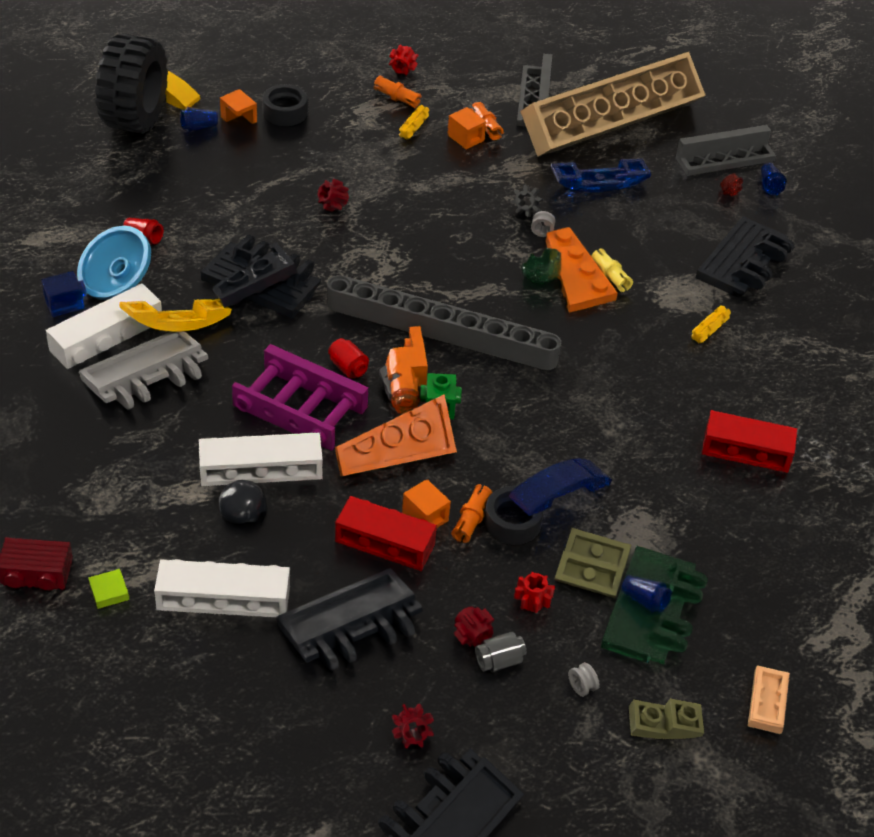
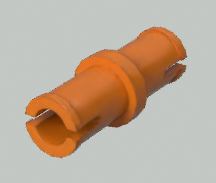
[373,75,422,108]
[470,102,504,140]
[451,484,493,543]

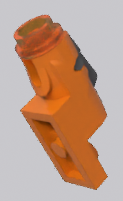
[379,326,428,414]

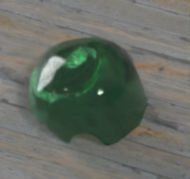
[521,248,562,284]

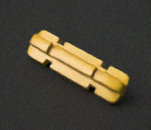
[399,105,430,140]
[691,306,731,343]

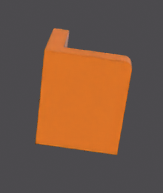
[220,89,257,124]
[448,107,486,149]
[402,480,451,528]

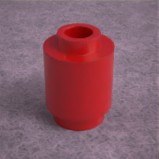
[328,338,369,379]

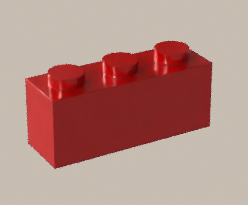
[702,410,798,473]
[335,496,437,571]

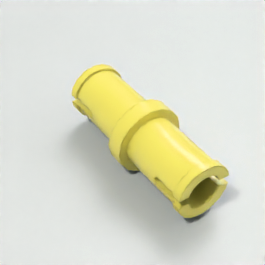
[591,248,633,292]

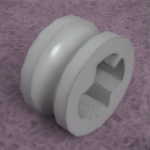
[531,211,555,237]
[568,662,599,697]

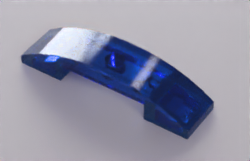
[551,158,651,192]
[509,458,612,516]

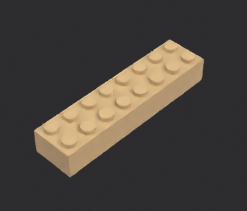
[520,52,706,157]

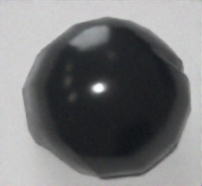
[219,480,267,524]

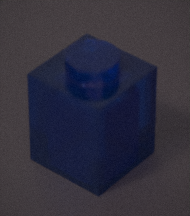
[41,271,87,317]

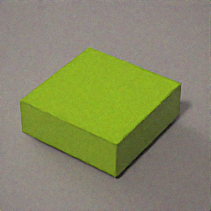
[88,569,129,609]

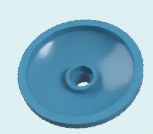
[77,226,151,300]

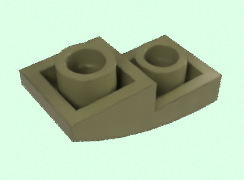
[629,698,704,739]

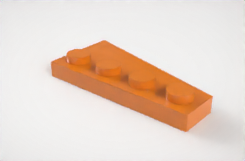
[546,227,618,313]
[335,394,457,477]

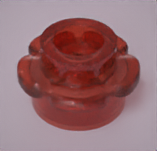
[720,173,743,196]

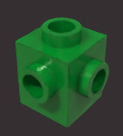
[420,373,462,420]

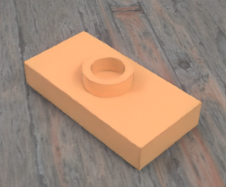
[748,666,790,734]

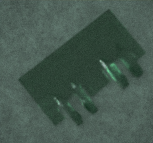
[601,545,708,664]

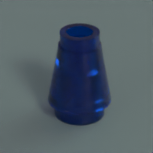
[180,107,218,132]
[761,163,787,195]
[621,574,672,613]

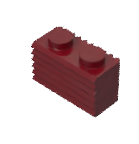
[0,537,73,590]

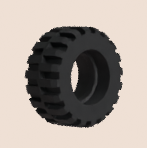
[95,33,168,133]

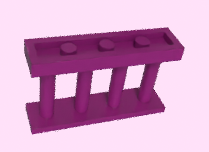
[232,344,368,451]

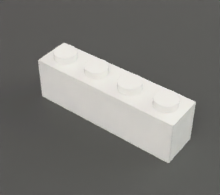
[46,283,162,369]
[199,433,323,486]
[154,559,290,617]

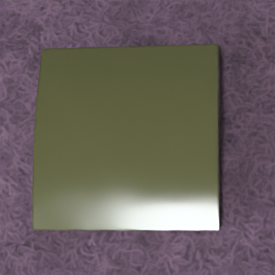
[555,528,632,598]

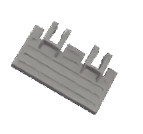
[79,331,209,410]

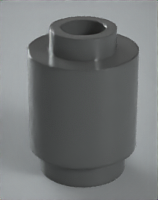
[475,631,527,672]

